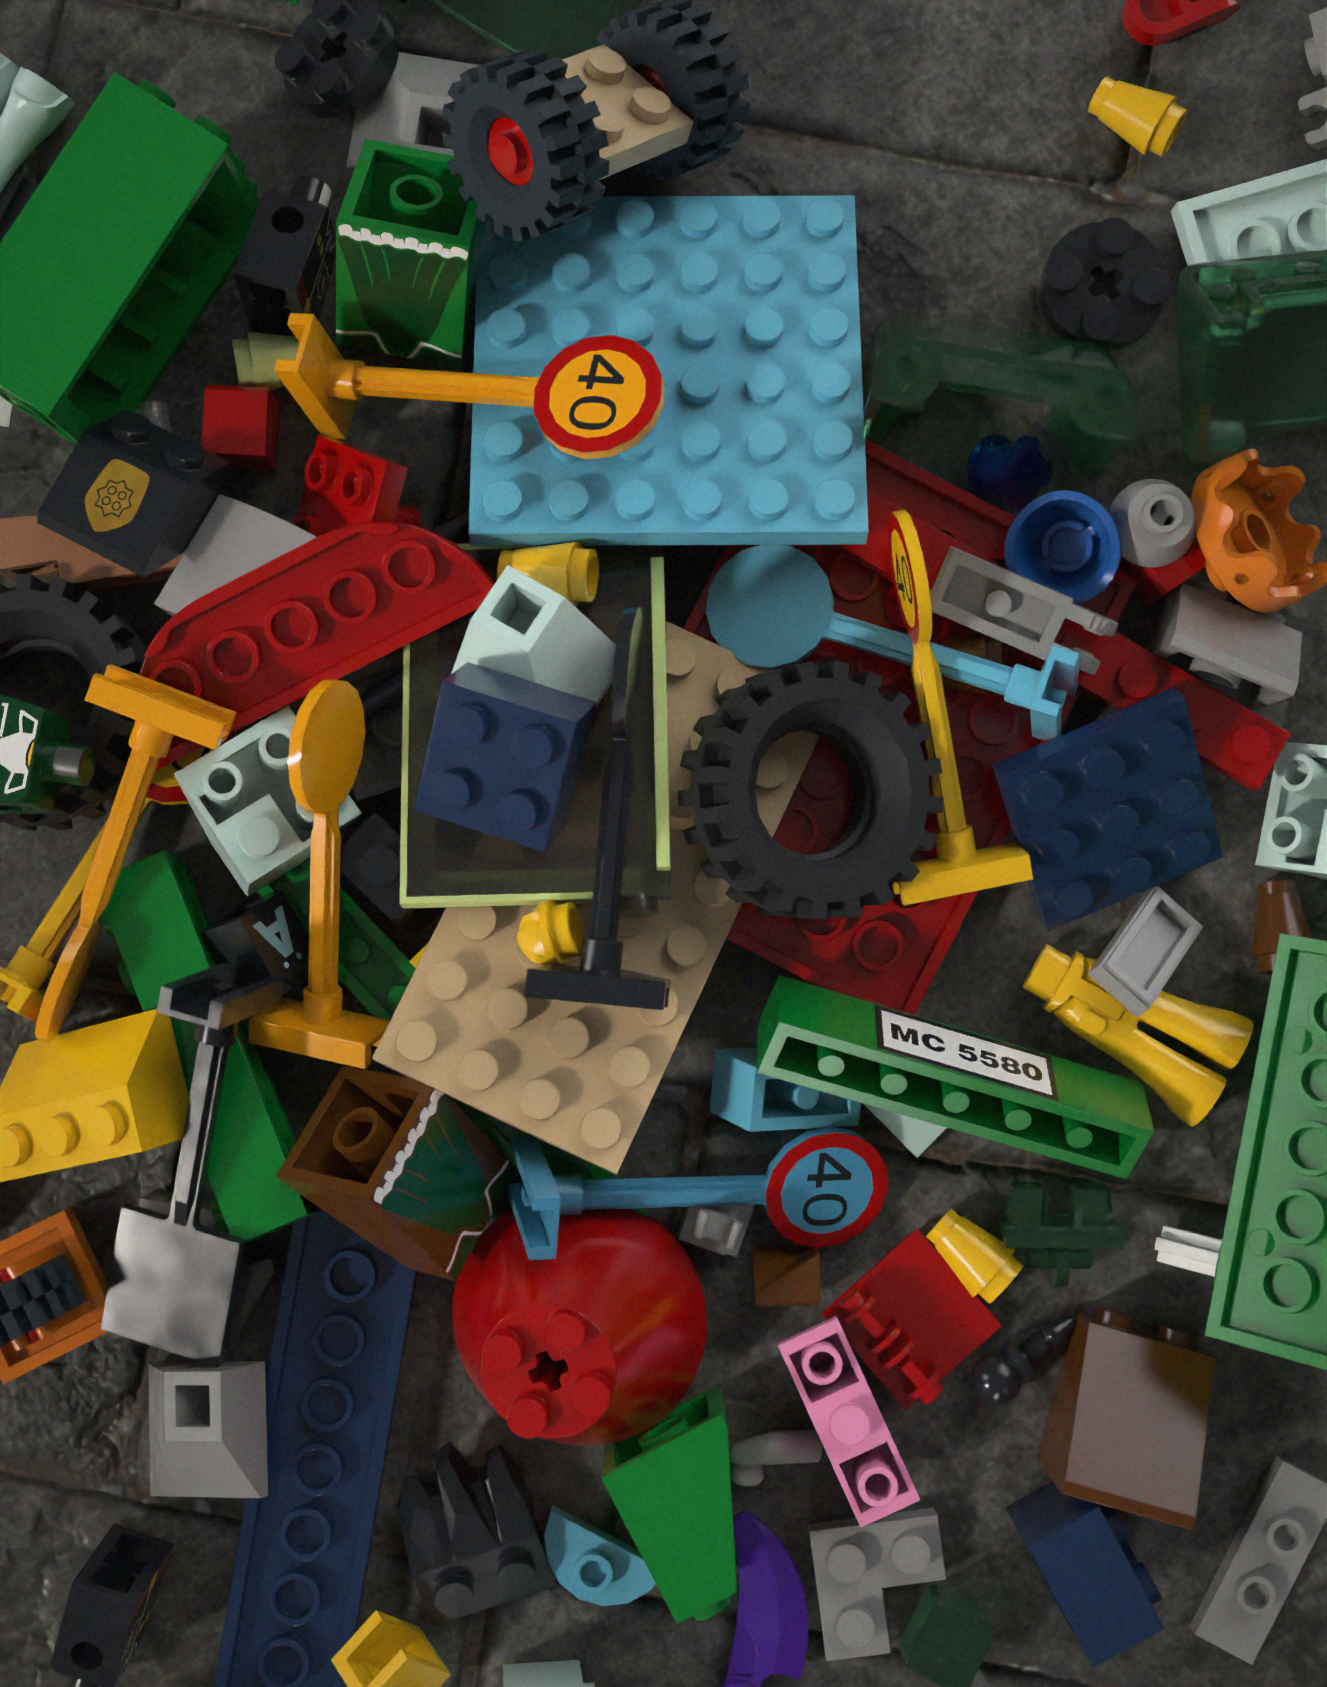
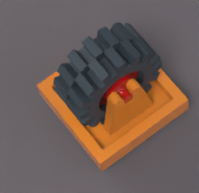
[0,1207,108,1384]

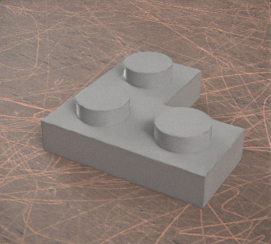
[808,1508,946,1662]

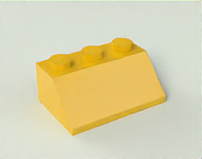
[0,1009,189,1182]

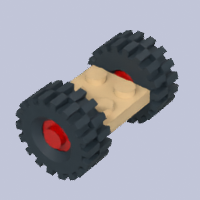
[442,0,750,241]

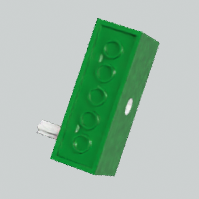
[1154,933,1327,1370]

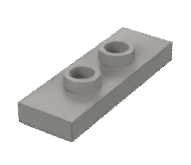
[1189,1455,1327,1665]

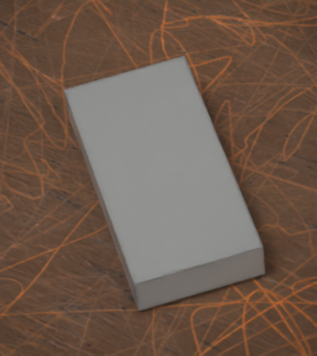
[1088,886,1203,1017]

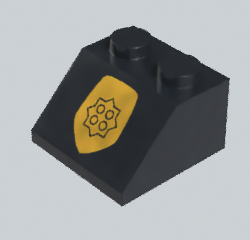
[37,410,230,578]

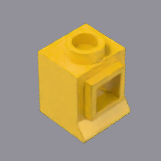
[331,1610,451,1687]

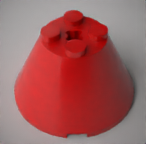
[452,1208,708,1446]

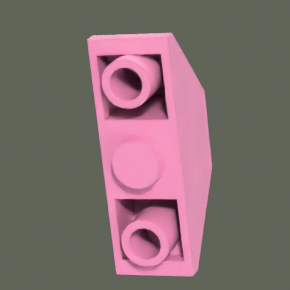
[777,1316,920,1528]

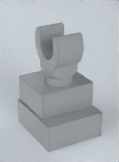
[676,1205,754,1258]

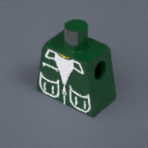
[0,694,96,815]

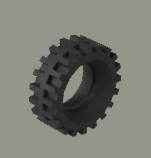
[0,574,149,831]
[677,661,944,919]

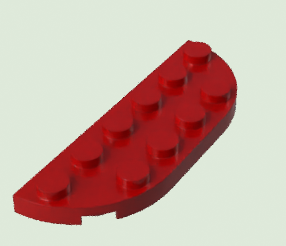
[133,521,495,771]

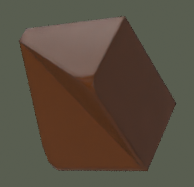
[752,1245,821,1307]

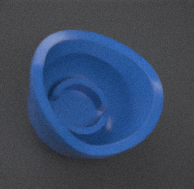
[1004,490,1121,604]

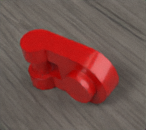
[1121,0,1241,46]

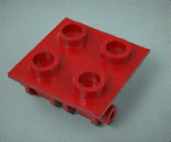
[821,1228,1002,1411]

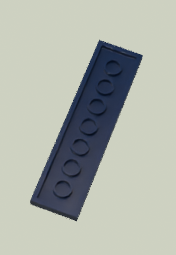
[213,1211,418,1687]

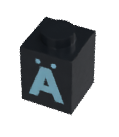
[200,889,309,994]

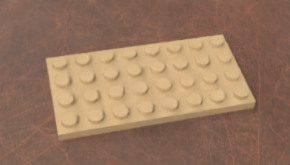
[372,598,820,1175]

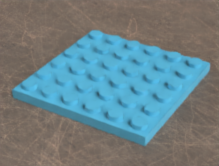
[469,195,869,546]

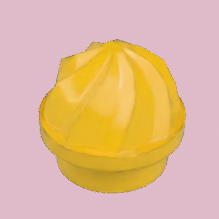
[517,899,585,966]

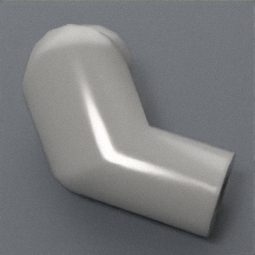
[729,1429,822,1486]

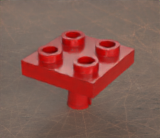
[292,435,421,537]

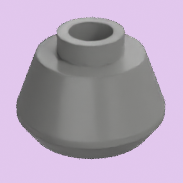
[1109,479,1195,568]

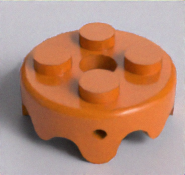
[1190,449,1327,613]

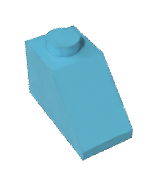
[709,1048,861,1132]

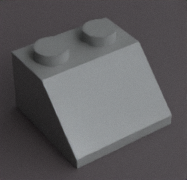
[1145,581,1302,711]

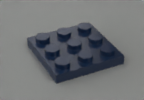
[992,688,1223,932]

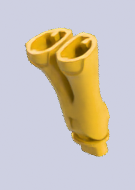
[1022,944,1254,1127]

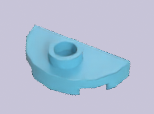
[544,1505,656,1606]

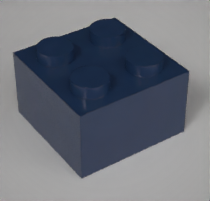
[414,662,597,852]
[1005,1481,1165,1668]

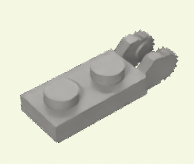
[930,546,1119,675]

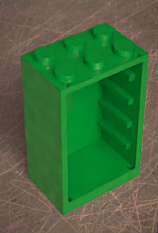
[0,72,260,445]

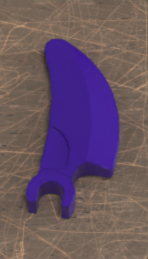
[717,1511,809,1687]

